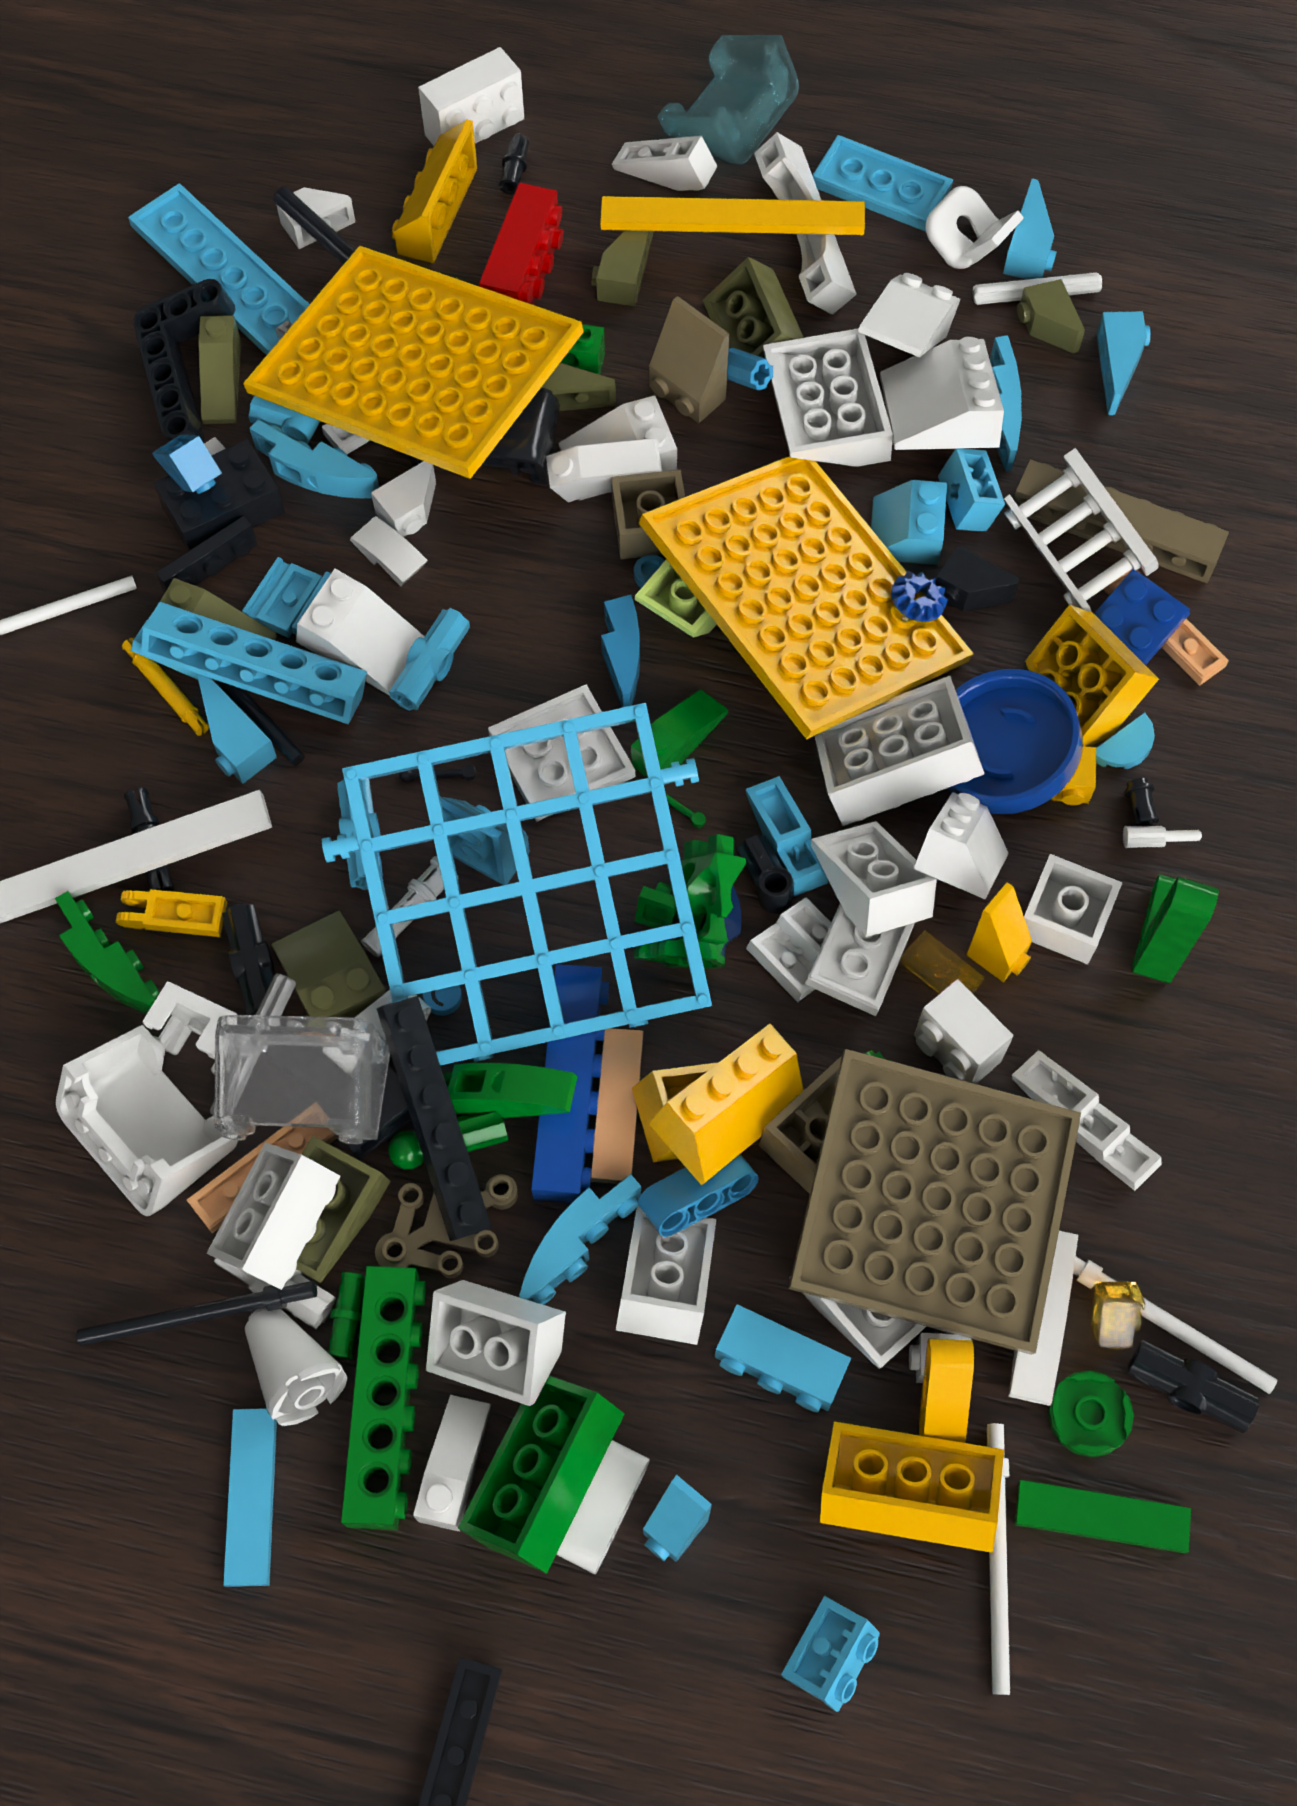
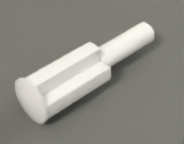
[1123,826,1202,848]

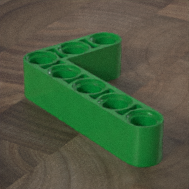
[1132,874,1219,984]

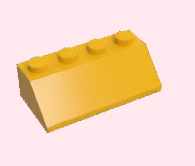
[392,119,477,263]
[648,1024,803,1186]
[820,1421,1004,1553]

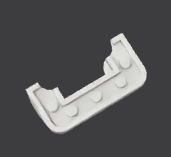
[56,1025,240,1216]

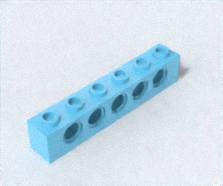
[141,602,367,725]

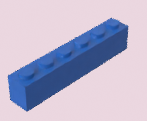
[531,964,610,1203]

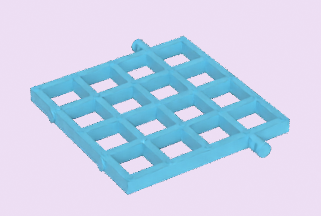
[322,703,712,1065]

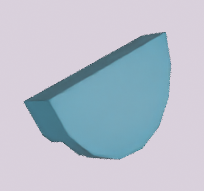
[1096,712,1155,769]

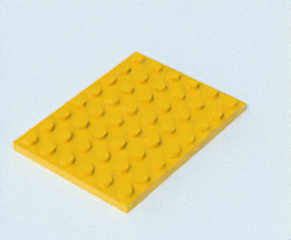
[243,246,584,479]
[639,456,974,740]

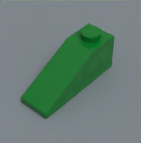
[631,689,728,778]

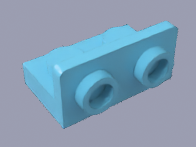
[781,1596,880,1712]

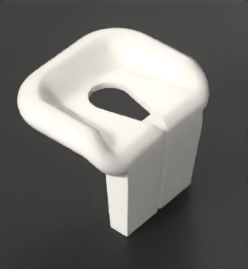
[926,186,1024,269]

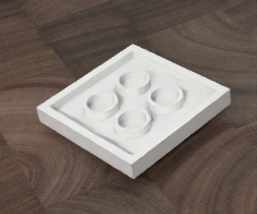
[488,685,636,822]

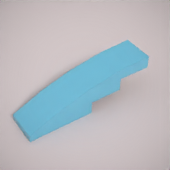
[990,335,1022,472]

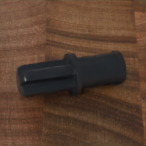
[499,133,529,195]

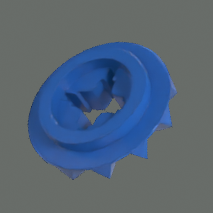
[891,571,948,622]

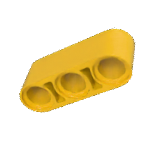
[919,1338,974,1443]

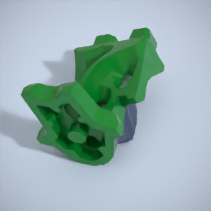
[634,834,746,969]

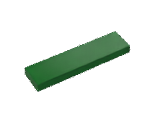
[1014,1480,1191,1554]

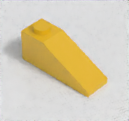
[967,882,1032,982]

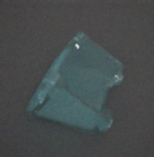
[657,35,799,165]

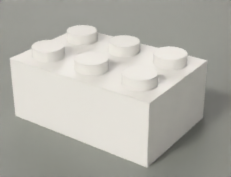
[418,47,524,146]

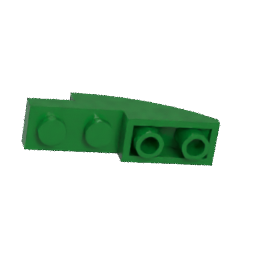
[55,891,160,1015]
[443,1063,578,1118]

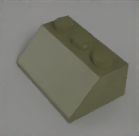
[702,257,804,358]

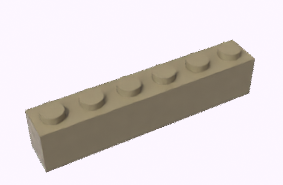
[1013,459,1229,583]

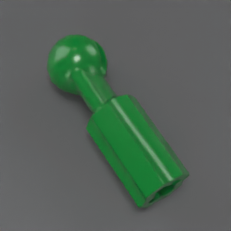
[388,1111,509,1170]

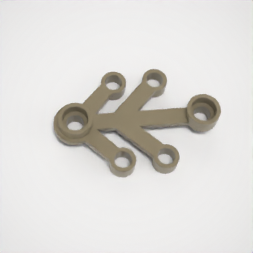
[375,1174,518,1278]

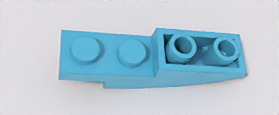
[250,419,379,498]
[519,1174,641,1305]

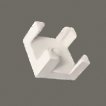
[143,981,246,1079]

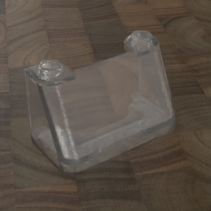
[214,1015,390,1144]

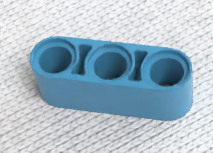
[638,1154,759,1237]

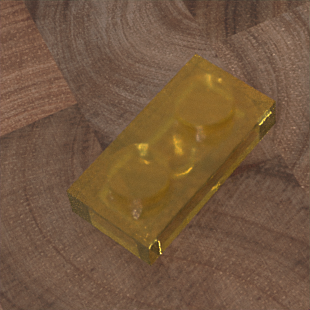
[899,930,985,994]

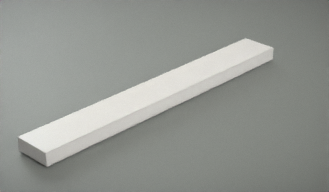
[0,790,272,923]

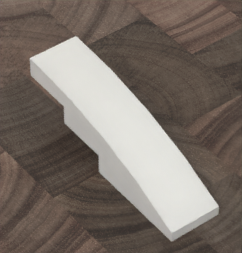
[1012,1050,1162,1191]
[1008,1231,1078,1406]

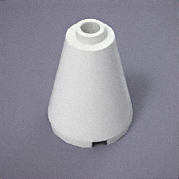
[245,1308,347,1426]

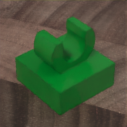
[635,882,677,928]

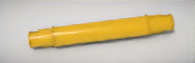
[122,638,209,736]

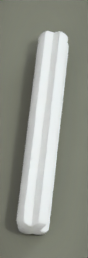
[972,272,1102,305]

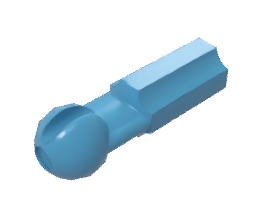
[727,348,773,390]

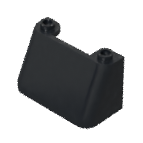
[408,388,560,485]

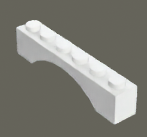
[754,132,857,315]

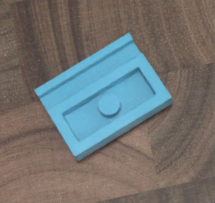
[242,557,322,638]

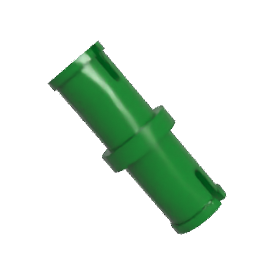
[327,1272,365,1360]

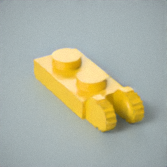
[116,889,227,937]

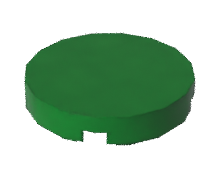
[1047,1370,1134,1458]

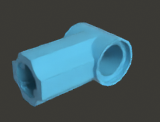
[248,396,320,444]

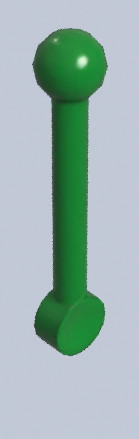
[666,794,706,828]

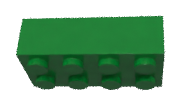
[458,1376,625,1574]

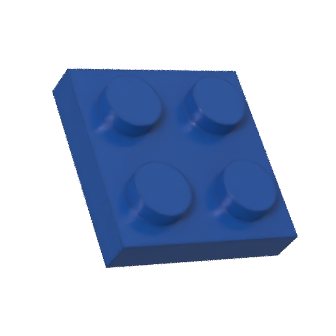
[1094,569,1190,665]

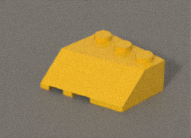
[1025,605,1159,747]

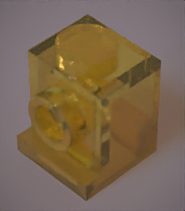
[1091,1282,1145,1350]

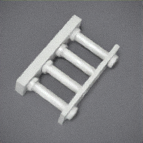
[1004,448,1159,612]

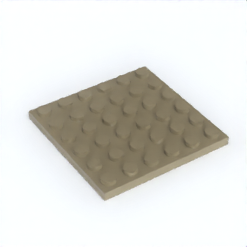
[788,1049,1081,1355]

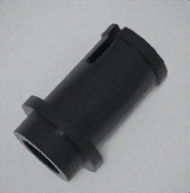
[1124,778,1159,826]

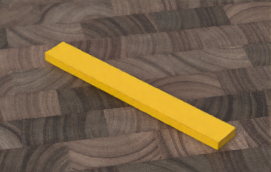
[601,196,865,235]

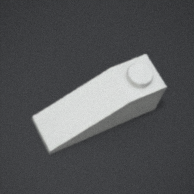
[611,136,717,191]
[546,438,662,502]
[413,1395,491,1532]

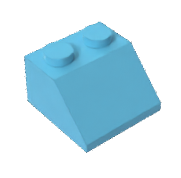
[871,480,947,565]

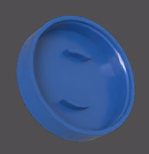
[947,669,1083,814]

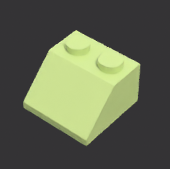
[634,559,717,638]

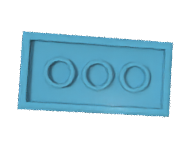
[812,135,953,232]

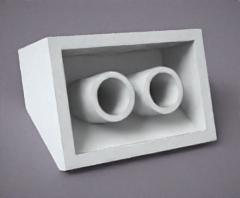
[913,792,1009,899]
[206,1142,340,1290]
[426,1280,566,1406]

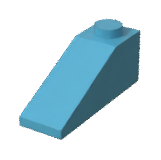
[1003,179,1057,280]
[1096,311,1151,415]
[197,674,277,784]
[643,1475,712,1562]

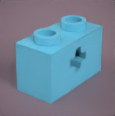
[938,448,1005,532]

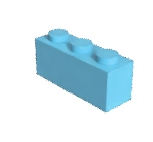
[715,1304,851,1412]

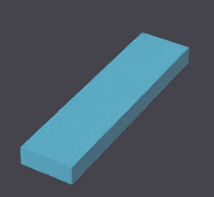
[224,1409,277,1587]

